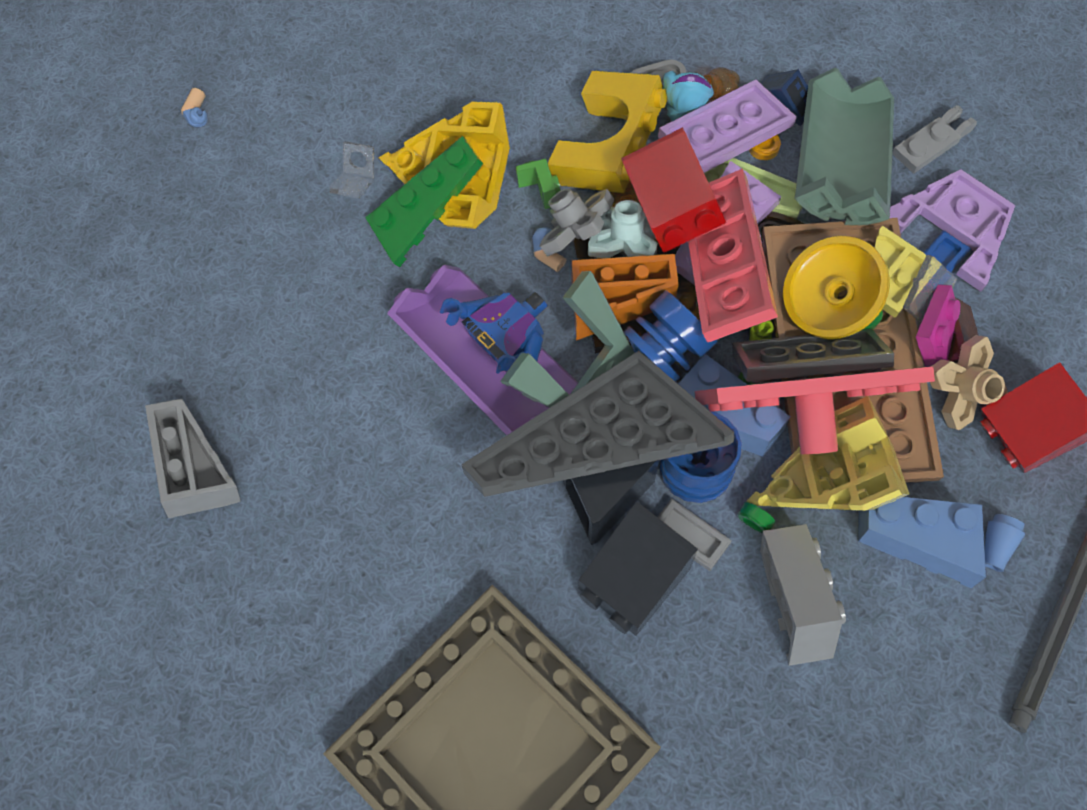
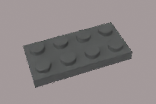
[732,329,894,384]

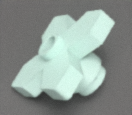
[588,200,658,258]

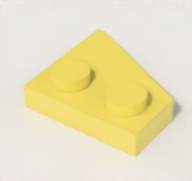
[874,226,938,318]

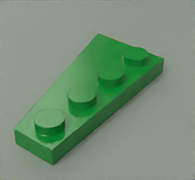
[365,136,483,268]

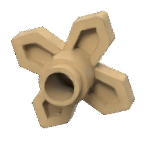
[930,335,1008,430]

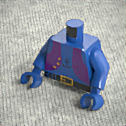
[440,292,548,374]

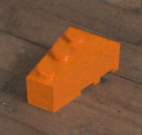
[571,254,678,341]

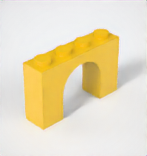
[548,71,667,193]

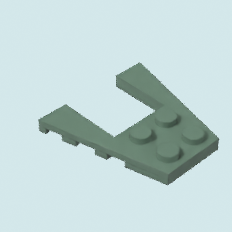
[500,271,634,408]

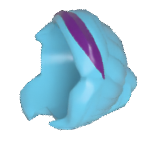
[663,71,714,122]

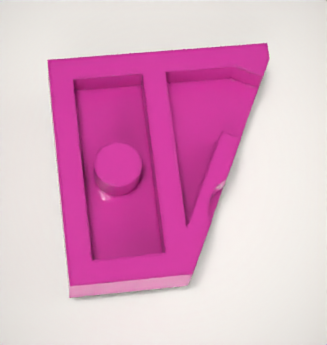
[916,285,960,367]

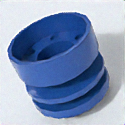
[624,290,717,383]
[659,411,742,503]

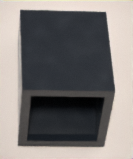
[563,460,660,545]
[578,502,698,636]

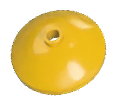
[783,236,890,339]

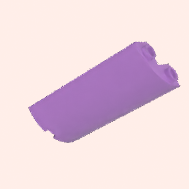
[387,265,578,435]

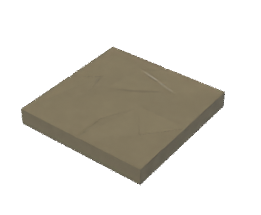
[323,585,661,810]

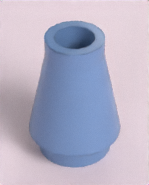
[984,514,1025,572]

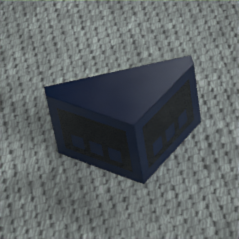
[761,69,808,126]

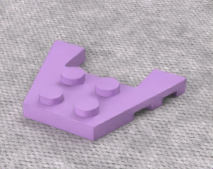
[890,170,1015,292]

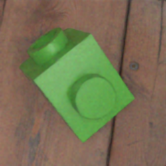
[516,159,561,209]

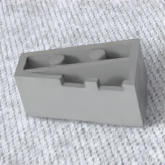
[760,524,846,666]

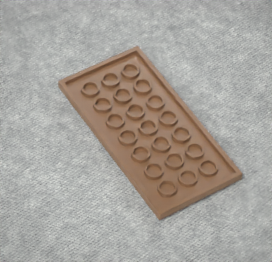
[762,218,944,483]

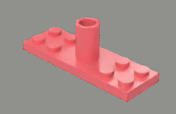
[688,168,778,343]
[695,367,935,454]

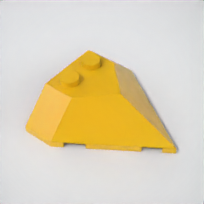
[378,102,510,229]

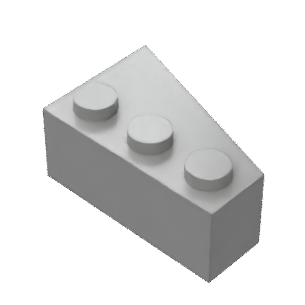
[145,399,241,518]

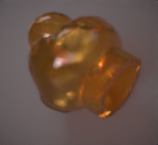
[703,67,740,102]

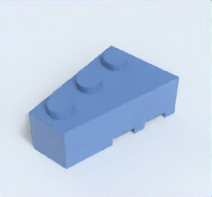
[858,497,986,588]

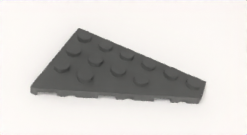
[461,351,734,497]

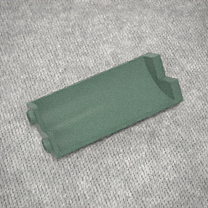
[795,68,894,225]

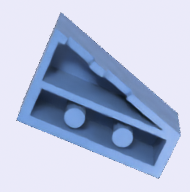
[678,354,791,457]

